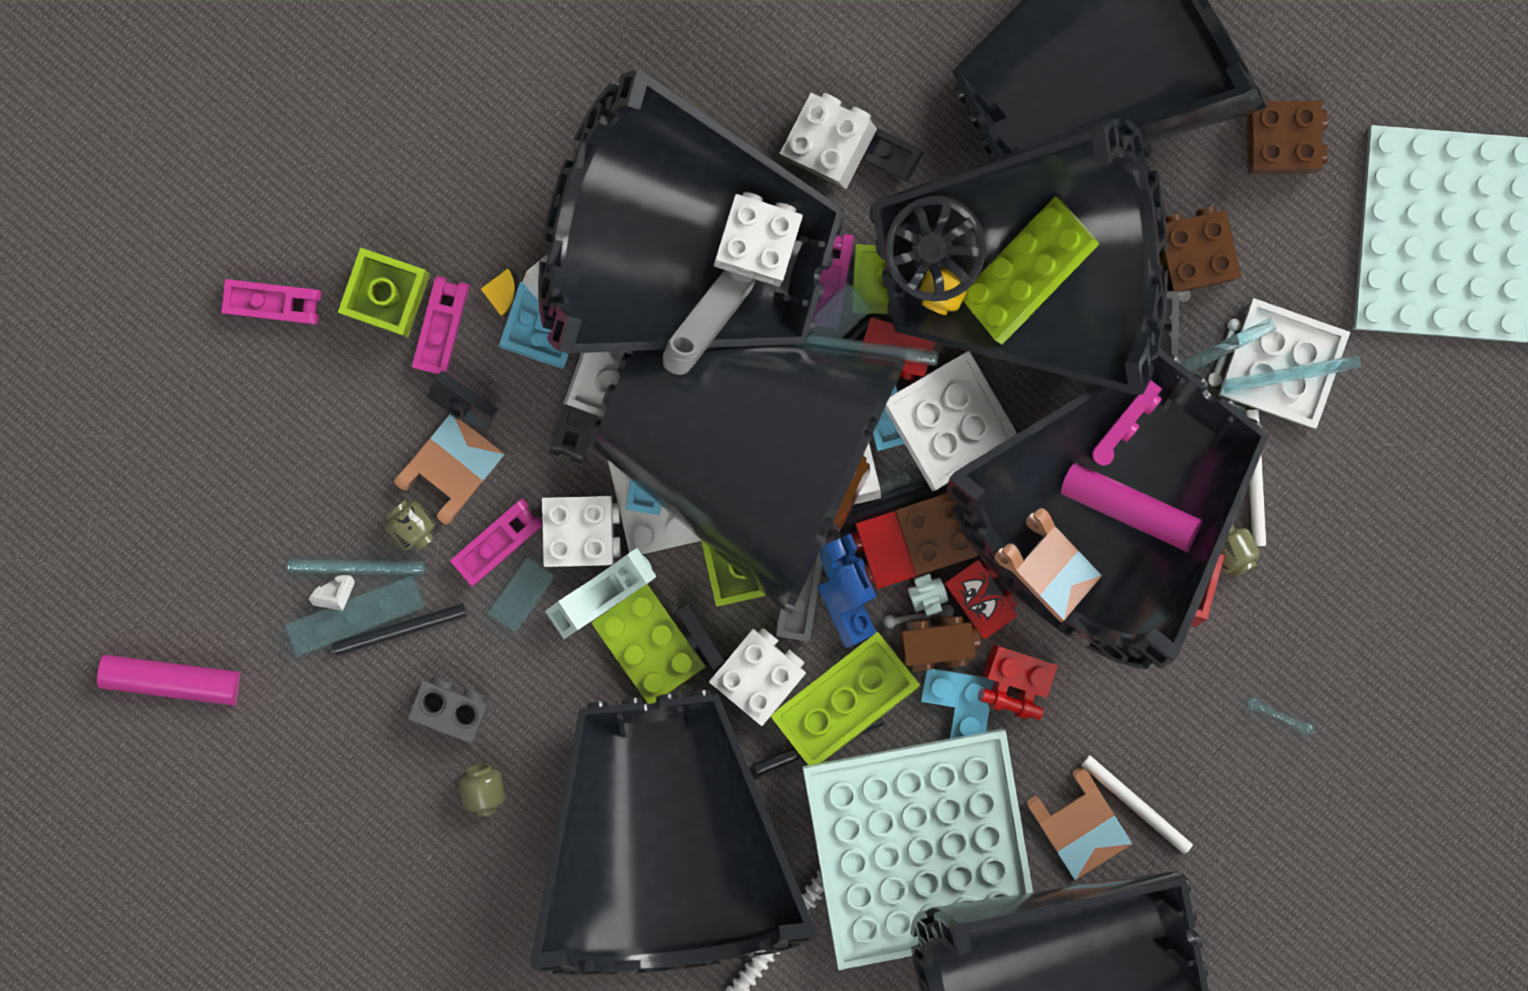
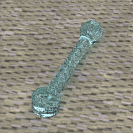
[1247,698,1314,736]

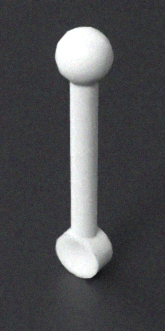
[1207,318,1241,386]

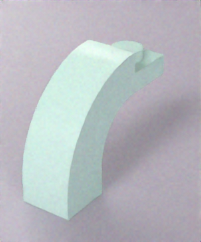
[545,548,656,639]

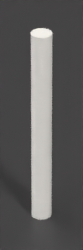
[1245,410,1266,546]
[1081,755,1193,854]

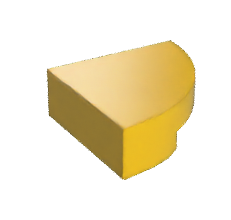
[481,269,515,317]

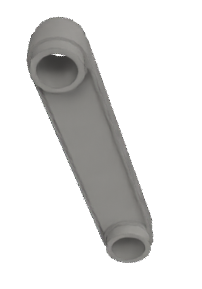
[663,270,756,375]

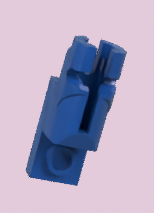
[817,533,877,648]

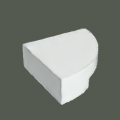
[309,575,355,611]

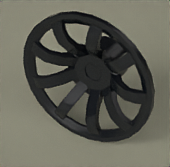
[885,196,986,301]

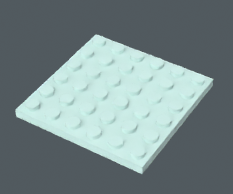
[1353,125,1528,343]
[802,729,1033,970]

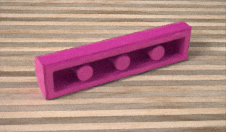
[1061,463,1203,553]
[97,654,241,706]

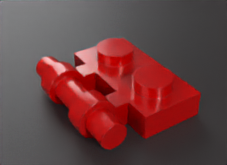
[978,644,1058,720]

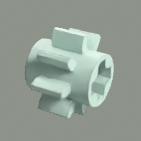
[908,573,948,617]

